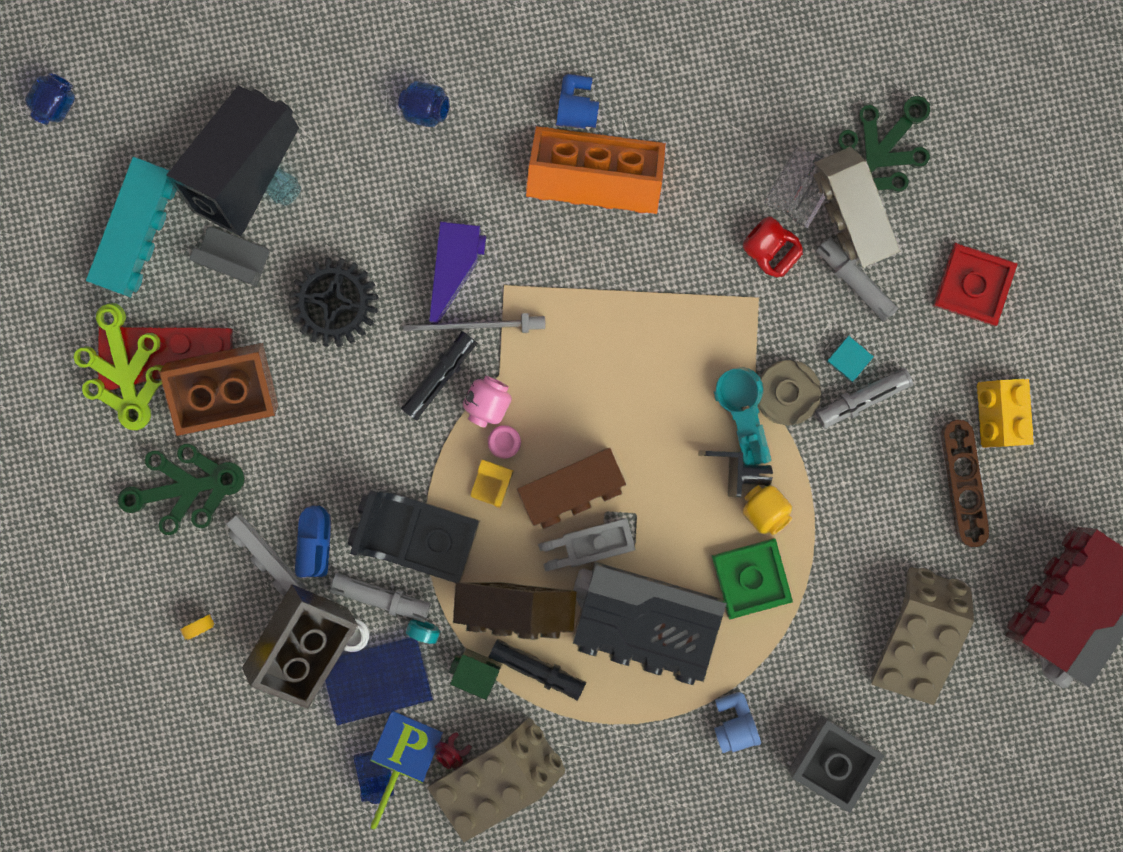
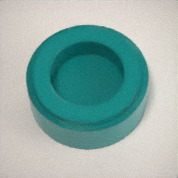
[405,619,441,644]

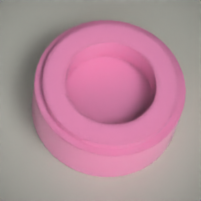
[488,426,521,459]

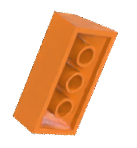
[526,126,666,214]

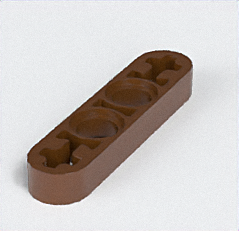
[941,420,989,547]

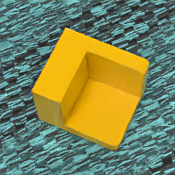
[471,459,514,508]

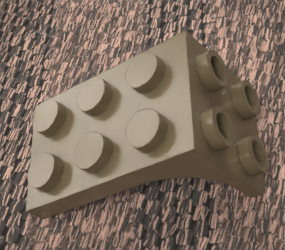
[871,567,974,705]
[427,718,565,842]

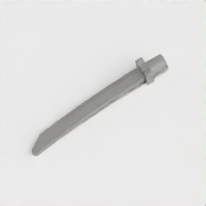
[403,313,545,333]

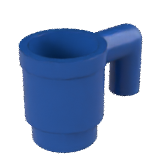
[556,74,599,129]

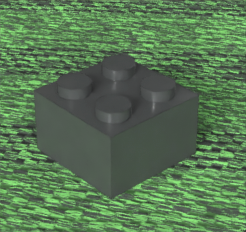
[787,715,885,813]

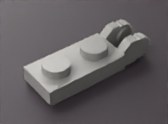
[538,518,636,571]

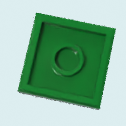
[711,538,793,620]

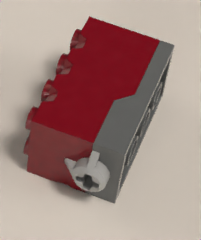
[1005,527,1123,688]

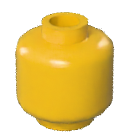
[743,485,792,535]

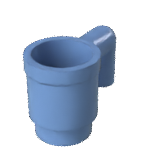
[714,692,761,753]

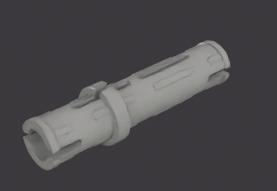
[815,236,899,322]
[815,367,914,429]
[330,573,431,623]

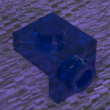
[354,750,394,804]

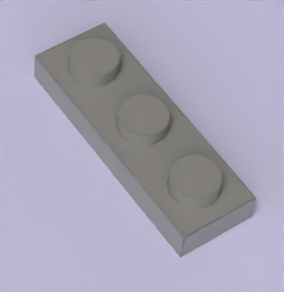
[226,514,307,596]

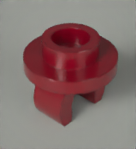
[435,732,471,769]

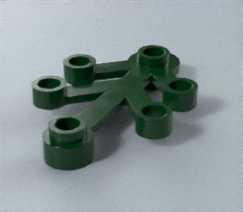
[837,96,930,193]
[118,444,245,535]

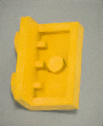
[977,379,1034,448]

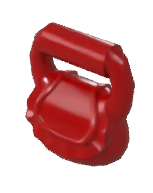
[743,217,803,278]

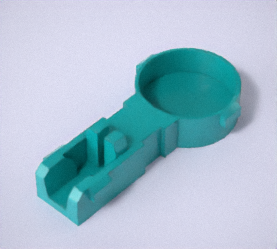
[714,367,772,465]

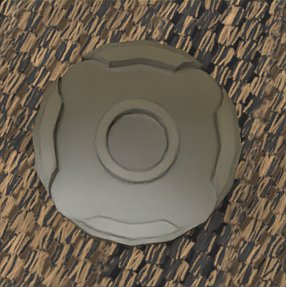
[758,360,821,426]

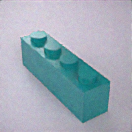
[86,157,177,298]

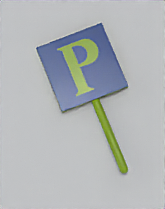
[370,711,443,830]

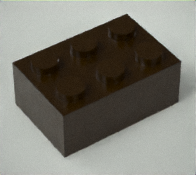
[453,582,577,640]
[242,584,358,709]

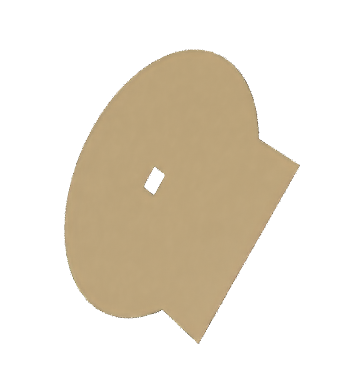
[427,285,815,724]

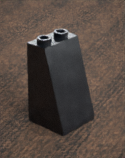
[166,85,299,237]

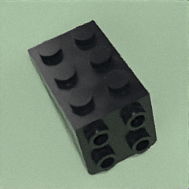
[347,488,480,583]

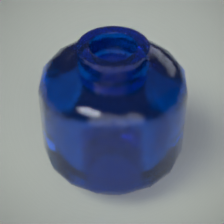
[25,73,76,125]
[398,81,450,128]

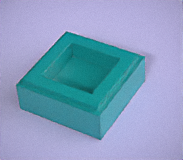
[826,336,874,382]

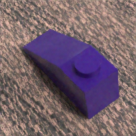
[429,222,487,324]

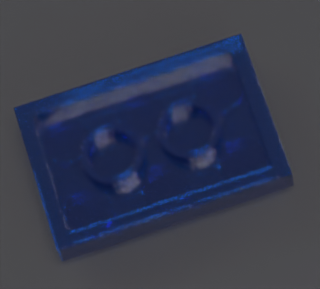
[325,637,434,726]

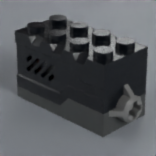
[572,562,727,685]

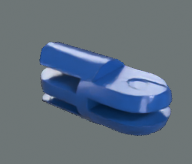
[294,505,331,577]

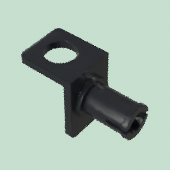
[698,451,773,497]

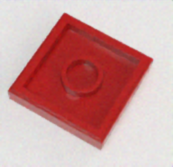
[933,243,1018,327]

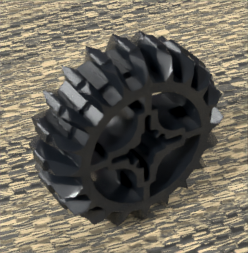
[289,258,379,347]

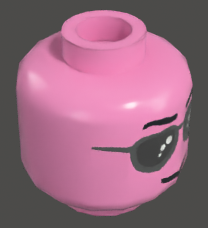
[463,376,512,427]

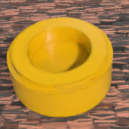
[180,614,215,640]

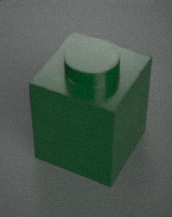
[448,648,503,701]

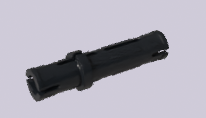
[401,331,478,421]
[488,638,587,701]

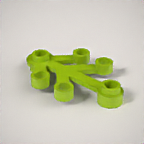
[74,303,163,430]

